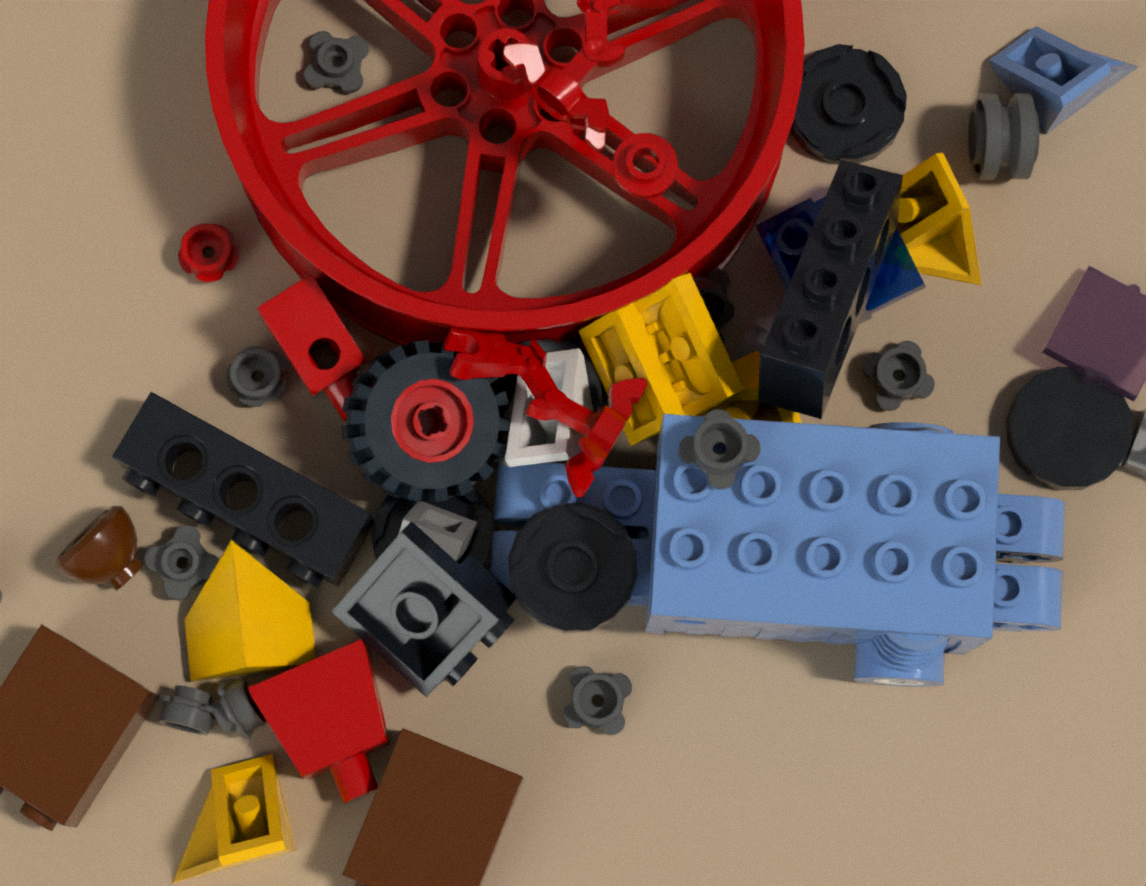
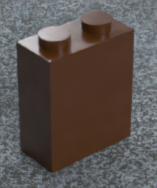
[0,624,159,831]
[342,728,524,886]

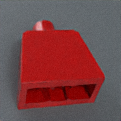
[257,274,366,422]
[248,639,390,804]

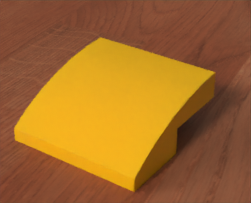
[578,273,745,446]

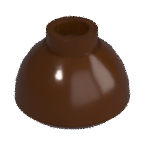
[57,506,143,591]

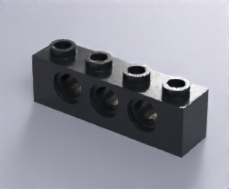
[758,160,903,419]
[112,392,374,589]

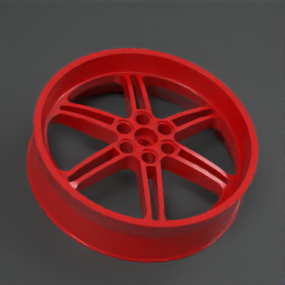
[205,0,805,346]

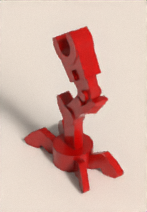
[501,0,677,152]
[443,327,647,498]

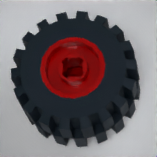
[341,340,511,502]

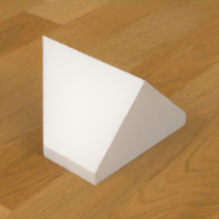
[493,348,593,467]

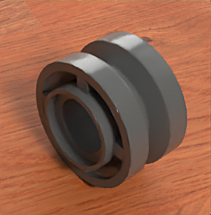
[968,93,1040,180]

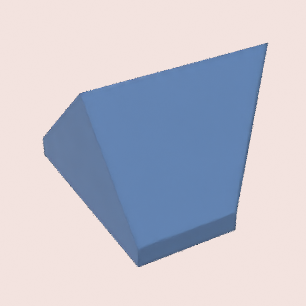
[989,26,1139,135]

